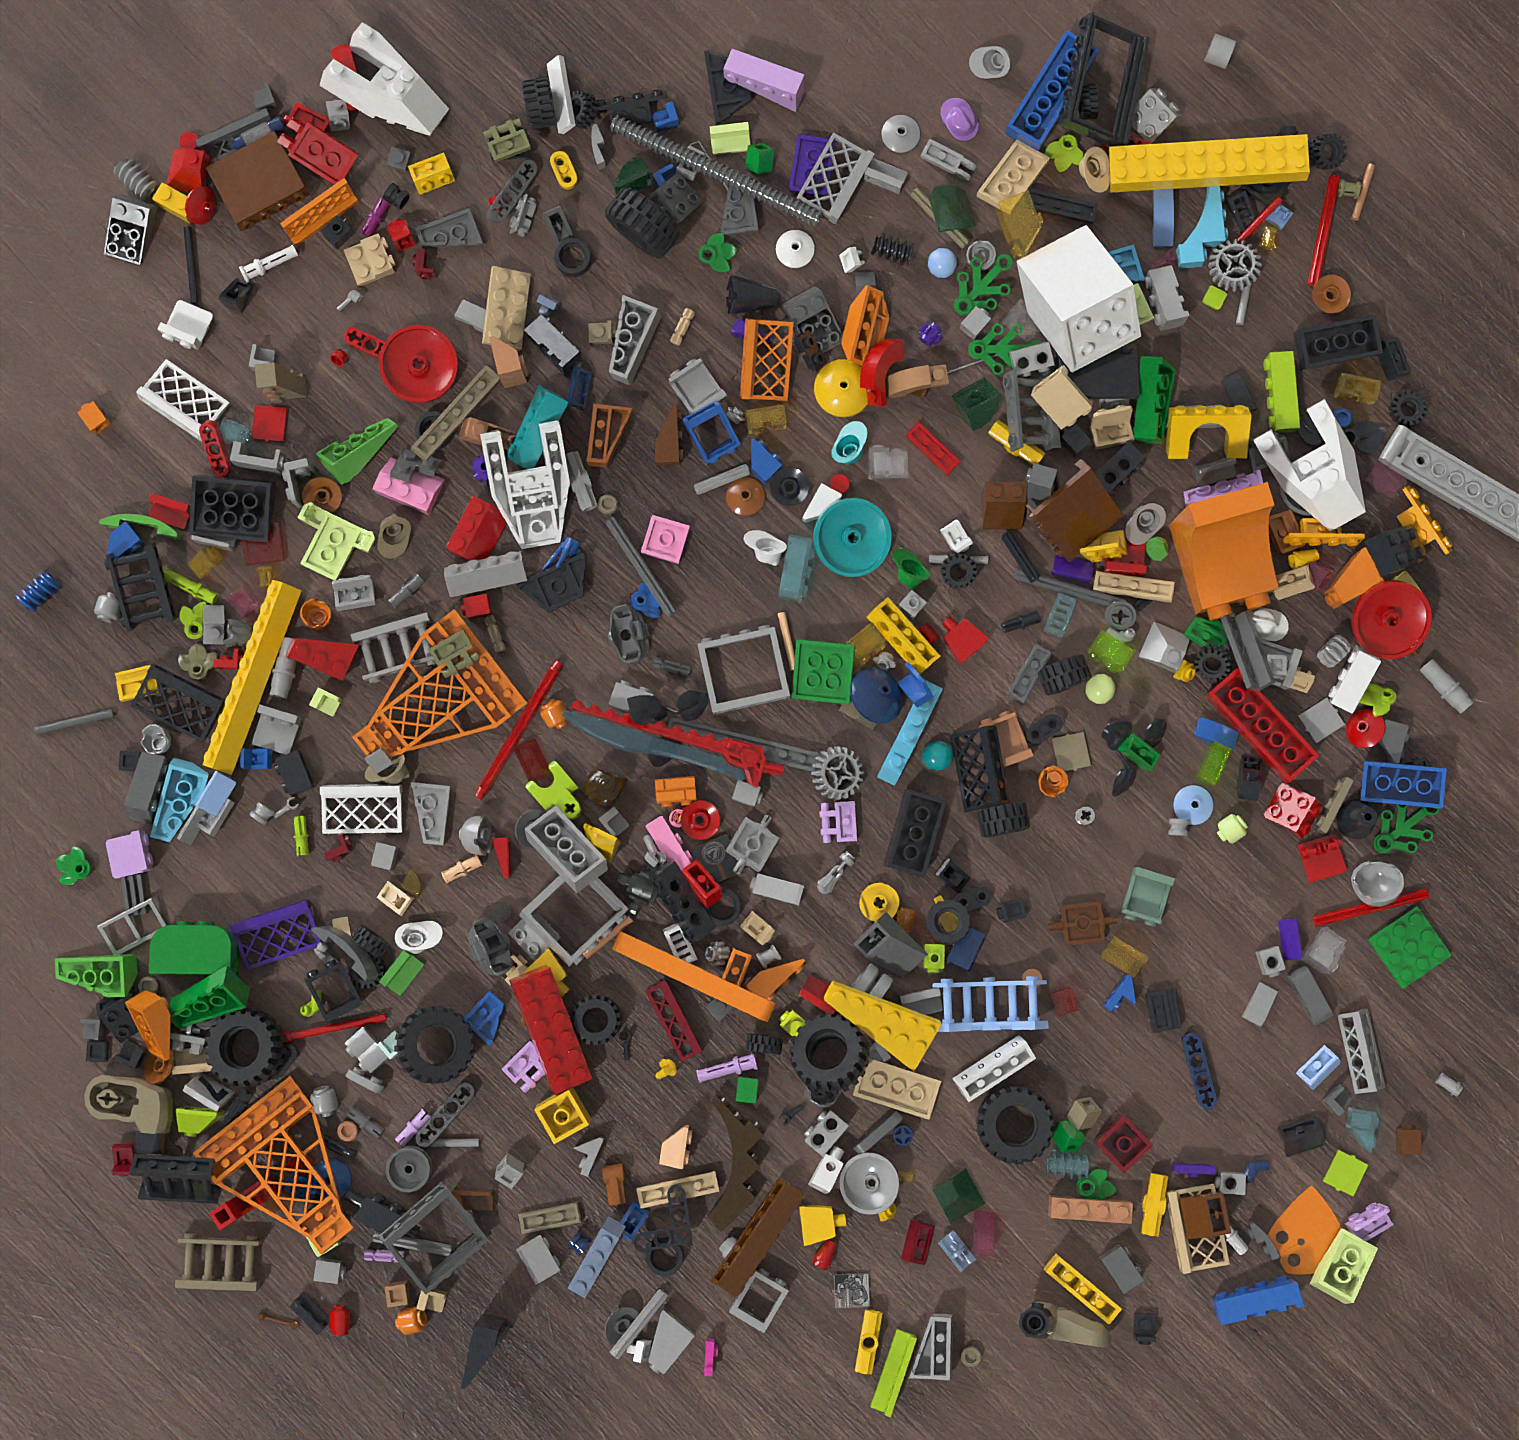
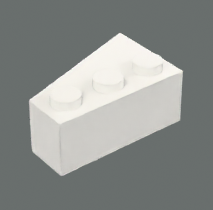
[1328,645,1381,714]

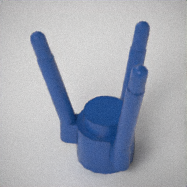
[542,537,581,571]

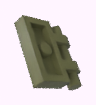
[483,118,531,163]
[428,629,480,678]

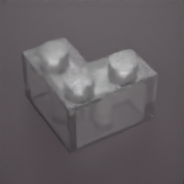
[867,445,908,479]
[1300,927,1347,974]

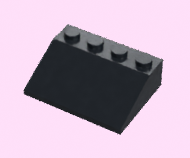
[1055,342,1139,399]
[189,475,276,542]
[461,1314,509,1389]

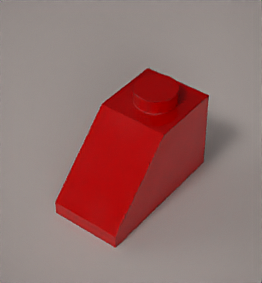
[387,219,416,253]

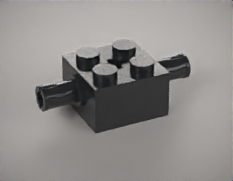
[344,1188,421,1239]

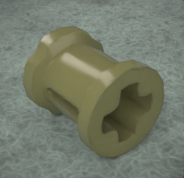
[1337,179,1361,199]

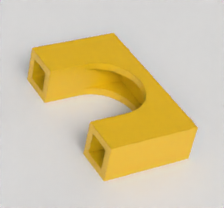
[1166,405,1251,459]

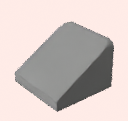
[365,747,393,774]

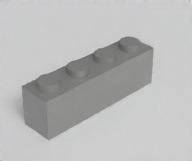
[444,551,527,597]

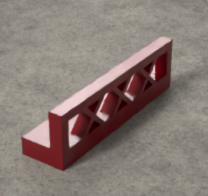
[645,980,703,1062]

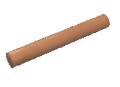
[1351,164,1375,221]
[583,915,633,959]

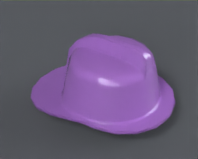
[940,98,979,141]

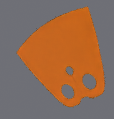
[1268,1185,1342,1275]

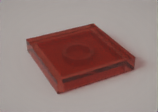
[242,521,285,566]

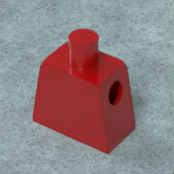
[942,616,989,666]

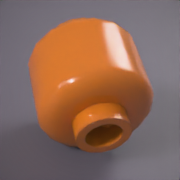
[540,698,570,729]
[395,1306,427,1335]

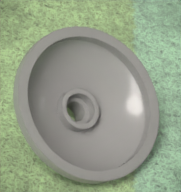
[840,1153,900,1214]

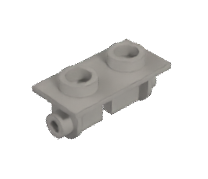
[509,194,537,237]

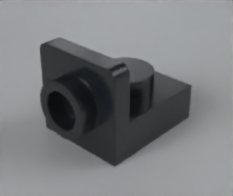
[1133,1313,1156,1345]

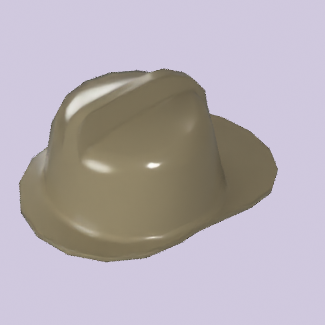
[377,513,411,559]
[365,754,410,785]

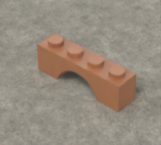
[1048,1195,1133,1224]

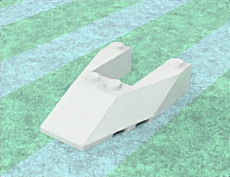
[320,22,449,136]
[1253,399,1366,531]
[480,421,570,549]

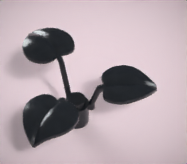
[1297,414,1387,453]
[627,690,708,767]
[1101,719,1166,797]

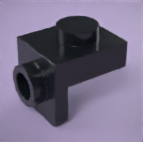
[996,898,1027,923]

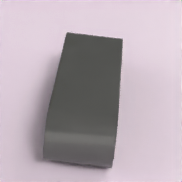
[1287,965,1333,1026]

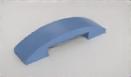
[1151,189,1174,247]

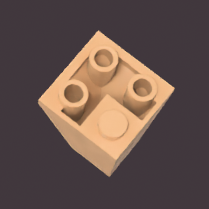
[659,1125,693,1169]

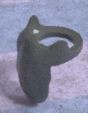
[223,619,253,647]

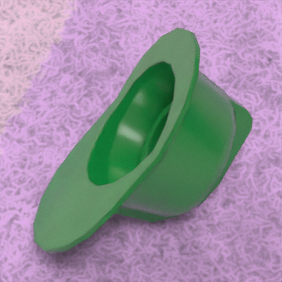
[892,549,930,590]

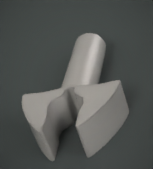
[643,835,666,867]

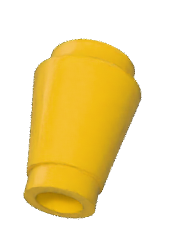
[1288,549,1319,570]

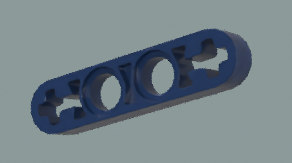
[1182,1033,1217,1110]

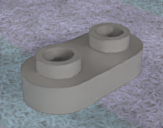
[345,1067,385,1094]

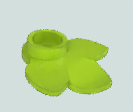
[1044,134,1083,172]
[179,602,207,639]
[1359,683,1397,717]

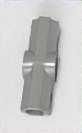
[565,451,598,512]

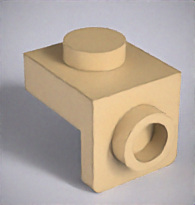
[740,911,775,945]

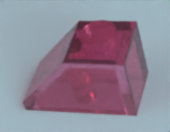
[970,1210,994,1256]

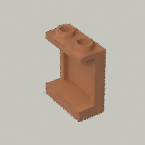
[977,710,1033,768]

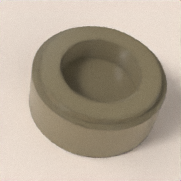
[598,495,618,515]
[138,976,160,993]
[961,1345,981,1367]

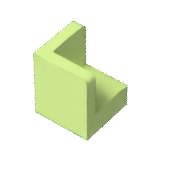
[309,688,342,717]

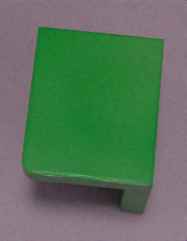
[745,143,775,174]
[736,1076,758,1103]
[1052,1120,1086,1153]

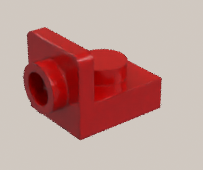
[213,648,244,670]

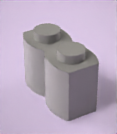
[345,1027,389,1073]

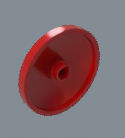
[379,325,458,404]
[1351,580,1432,659]

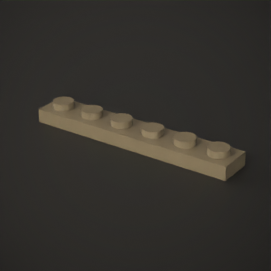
[411,365,500,462]

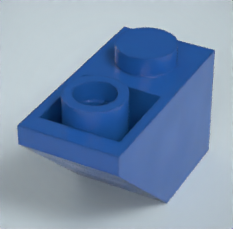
[751,438,782,485]
[107,521,145,559]

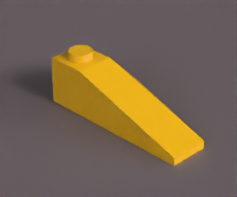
[583,823,621,863]

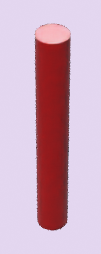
[1237,196,1283,244]

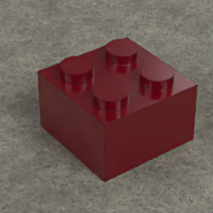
[1093,1114,1153,1173]

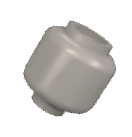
[94,592,121,623]
[310,1086,338,1117]

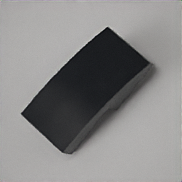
[1221,373,1257,413]

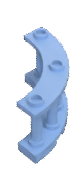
[933,976,1049,1032]

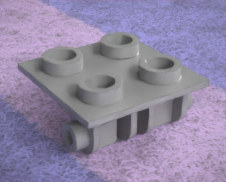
[509,911,560,962]

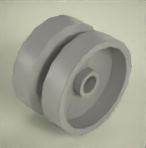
[851,963,894,998]

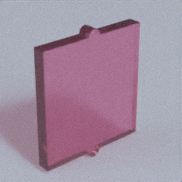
[1364,460,1405,499]

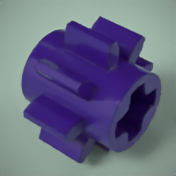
[918,322,942,347]

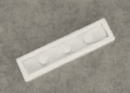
[547,55,575,134]

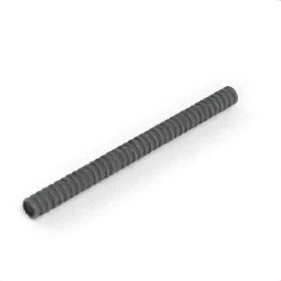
[610,115,823,227]

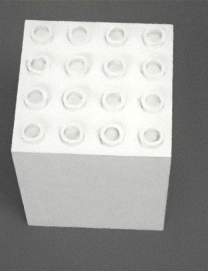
[1016,225,1141,372]

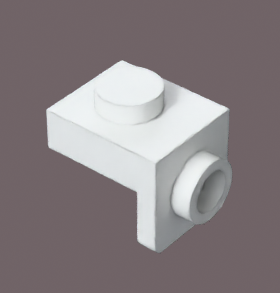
[940,520,973,553]

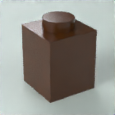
[1396,1125,1422,1154]

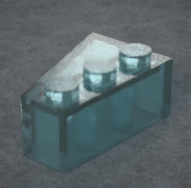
[778,534,815,602]

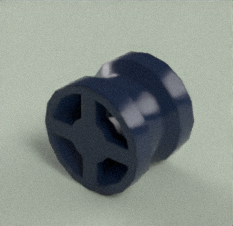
[892,1125,913,1146]
[567,1231,591,1256]

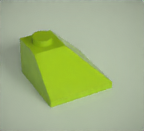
[176,1106,226,1137]

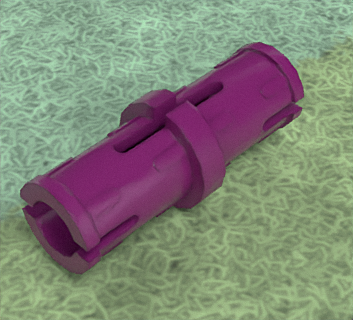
[360,198,390,237]

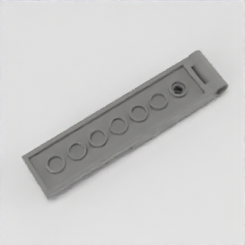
[1378,425,1519,542]

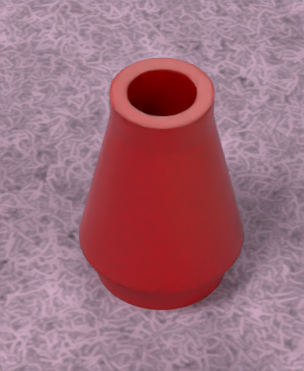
[812,1239,837,1271]

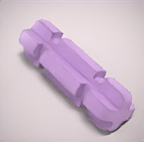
[364,1249,404,1262]

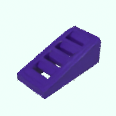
[730,318,772,345]

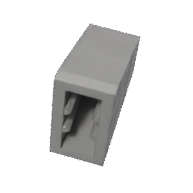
[750,874,804,906]
[648,1307,695,1374]

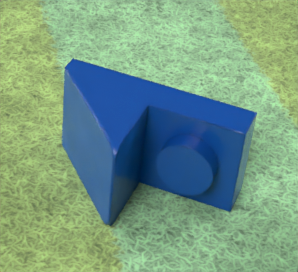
[1102,974,1136,1011]

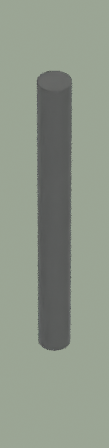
[34,709,114,735]

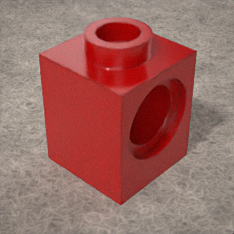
[461,594,492,620]

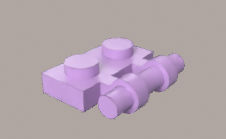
[819,801,857,843]
[502,1040,545,1093]

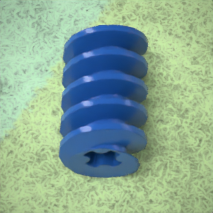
[15,569,61,611]

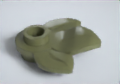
[178,643,217,681]

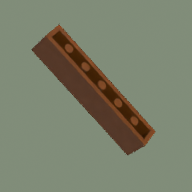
[710,1179,804,1298]

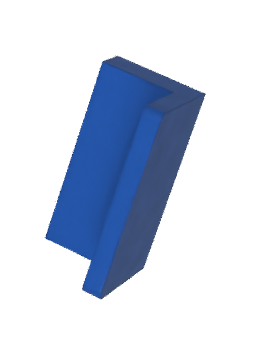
[897,662,933,708]

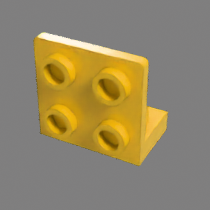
[1080,530,1127,562]

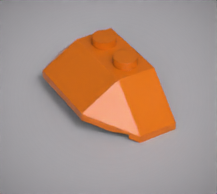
[841,285,889,366]

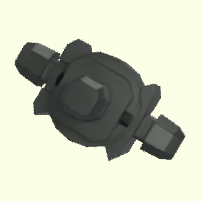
[617,864,663,915]

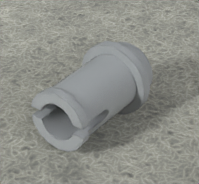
[1435,1072,1463,1097]

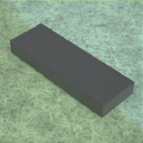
[1006,643,1053,704]

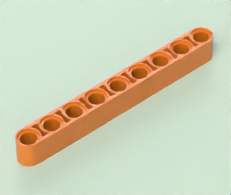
[611,931,776,1022]

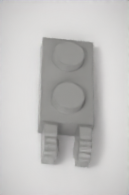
[920,139,976,181]

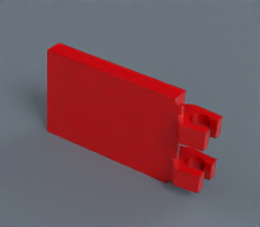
[277,117,359,185]

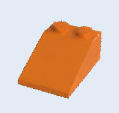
[125,990,170,1061]

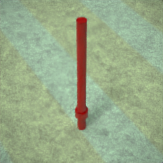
[281,1013,387,1044]

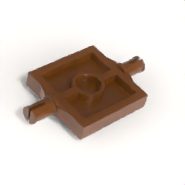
[1048,902,1117,945]

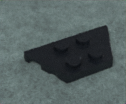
[704,51,751,125]
[516,552,586,613]

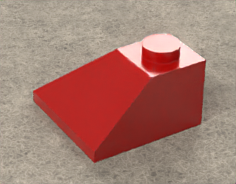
[167,148,212,192]

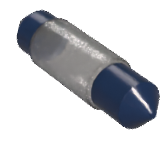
[230,116,286,150]

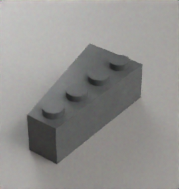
[1026,463,1060,523]

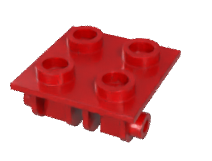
[1297,834,1347,883]

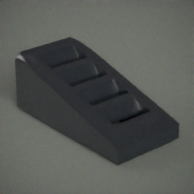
[1225,190,1257,234]

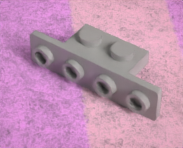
[177,771,235,845]

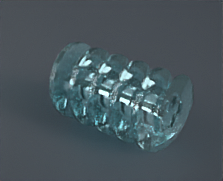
[1046,1152,1089,1180]

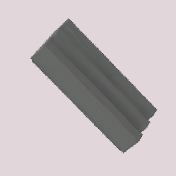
[121,874,148,916]

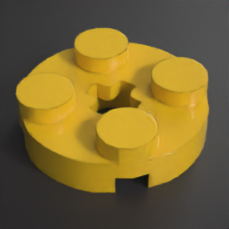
[859,883,899,922]

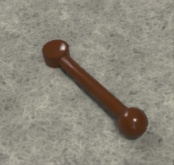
[258,1312,299,1329]

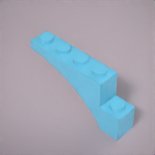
[1176,186,1228,269]
[877,680,943,786]

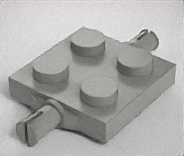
[725,815,779,874]

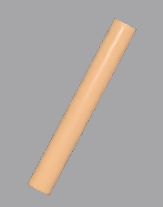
[778,612,795,671]

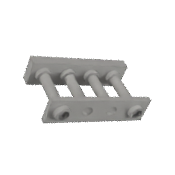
[351,612,437,684]

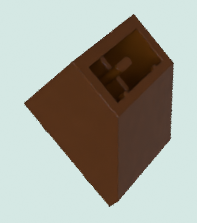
[1179,1191,1231,1239]

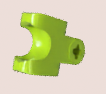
[525,761,582,820]

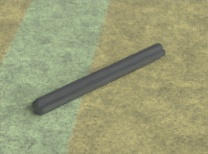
[606,517,676,617]
[1013,568,1127,610]

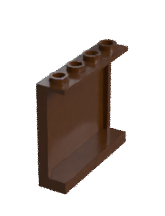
[205,131,309,231]
[1026,459,1123,562]

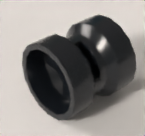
[383,183,410,210]

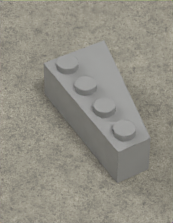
[609,295,661,386]

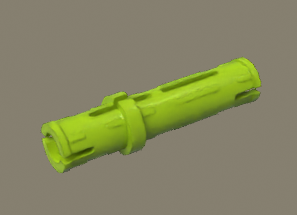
[163,568,219,605]

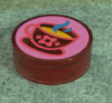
[668,808,683,828]

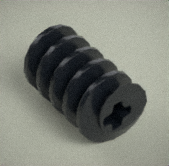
[871,233,914,266]

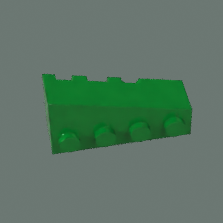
[1133,356,1177,444]
[169,966,250,1028]

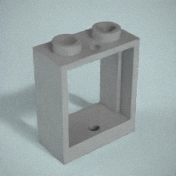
[729,1267,789,1333]

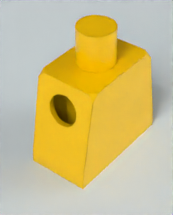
[521,949,570,997]
[799,1205,846,1246]

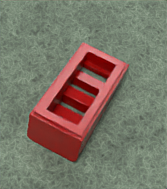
[492,838,511,878]

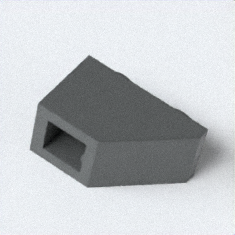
[1378,719,1410,764]

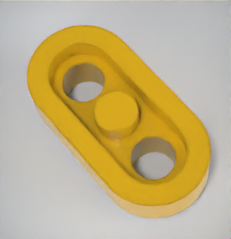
[550,151,577,190]

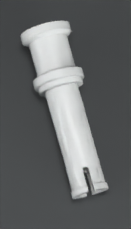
[239,245,298,283]

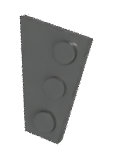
[721,174,758,237]
[415,208,483,248]

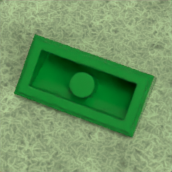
[1117,733,1161,771]

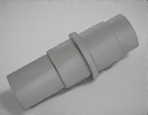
[270,637,297,699]
[1419,659,1474,714]

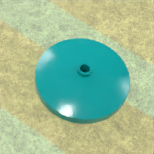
[813,498,892,577]

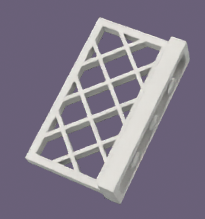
[136,359,230,442]
[320,784,403,834]

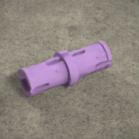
[395,1108,432,1147]

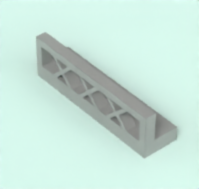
[1338,1009,1386,1094]

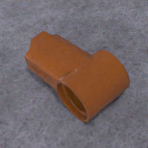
[602,1163,626,1205]

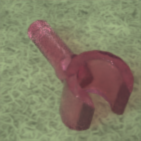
[1150,249,1178,270]

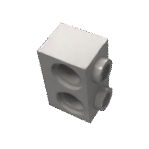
[1009,342,1054,378]
[804,1109,849,1157]

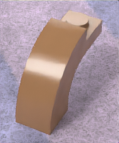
[885,364,949,399]

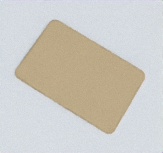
[332,917,351,936]

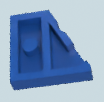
[463,990,504,1046]

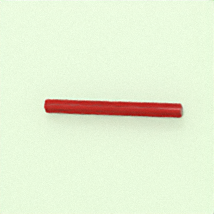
[1308,175,1340,287]
[1313,888,1429,927]

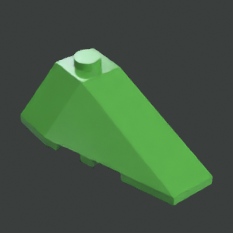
[316,418,398,484]
[55,954,138,997]

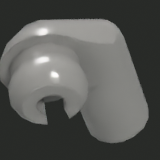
[1105,626,1136,644]
[314,942,338,963]

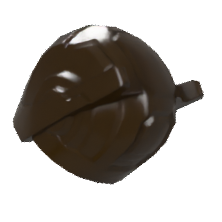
[581,768,627,805]

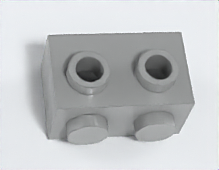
[516,1235,560,1285]

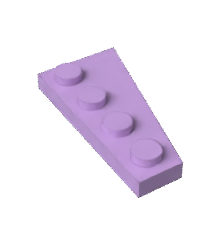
[1183,470,1263,507]

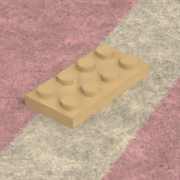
[977,140,1050,215]
[482,266,531,351]
[852,1057,941,1120]

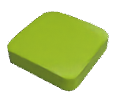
[1202,286,1227,310]

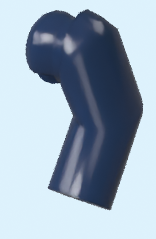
[1243,1160,1269,1183]

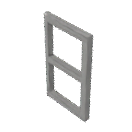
[97,898,167,955]

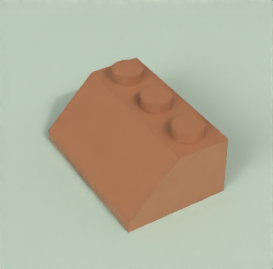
[489,336,529,388]

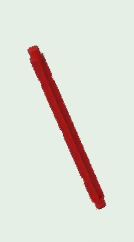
[474,660,563,800]

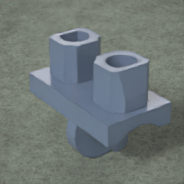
[938,1230,976,1272]

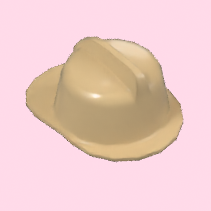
[1079,147,1110,193]

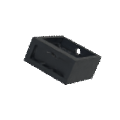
[303,959,363,1023]

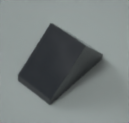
[219,278,254,313]
[934,858,970,893]

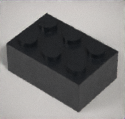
[1365,524,1428,577]

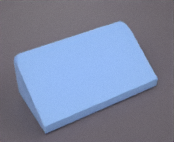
[195,771,236,816]
[1296,1045,1341,1090]

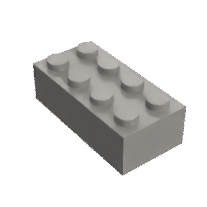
[525,806,608,893]

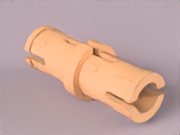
[441,855,483,883]

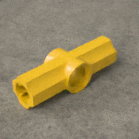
[988,419,1046,466]
[1141,1173,1168,1237]
[855,1309,883,1374]

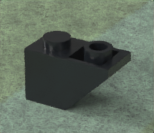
[1237,755,1263,801]

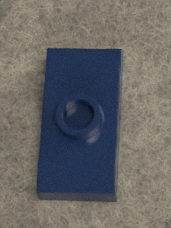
[567,366,592,410]

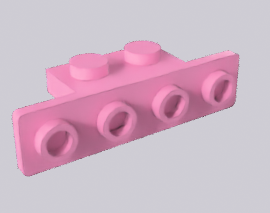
[646,816,693,871]

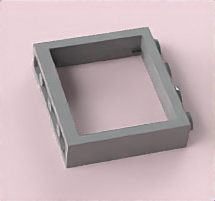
[698,625,790,715]
[519,875,628,967]

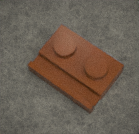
[1268,509,1306,555]

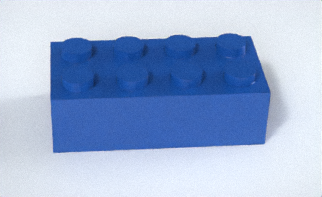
[1361,761,1447,809]

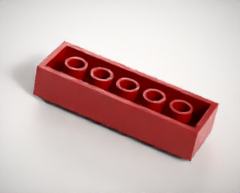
[1205,667,1319,784]
[509,965,592,1095]

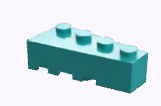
[507,385,568,469]

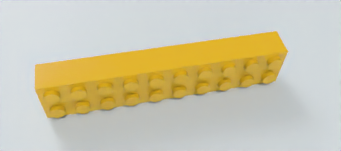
[1109,134,1310,193]

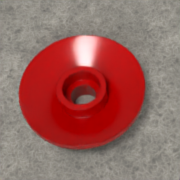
[185,186,217,225]
[1346,709,1385,748]
[680,800,720,840]

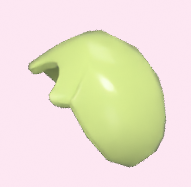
[1085,674,1116,704]

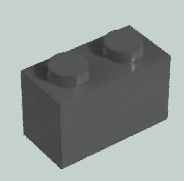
[1099,1244,1144,1294]

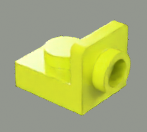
[779,1010,806,1036]

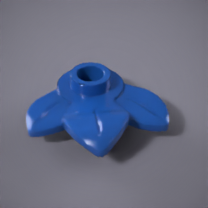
[630,582,669,618]

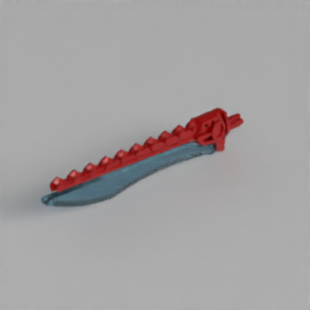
[562,700,784,788]

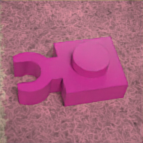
[704,1338,718,1376]

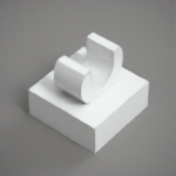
[839,247,865,273]
[627,1339,652,1363]

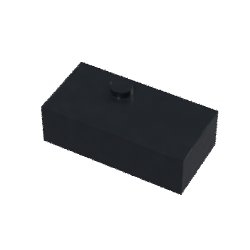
[1294,315,1383,371]
[883,789,947,877]

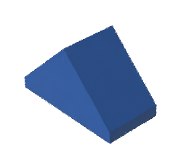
[620,1201,650,1242]

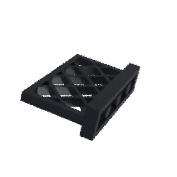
[131,663,225,742]
[950,725,1010,812]

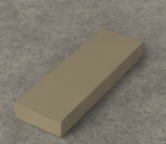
[518,1202,582,1234]

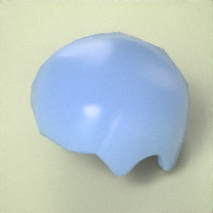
[928,248,957,278]

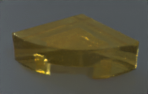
[400,870,421,896]

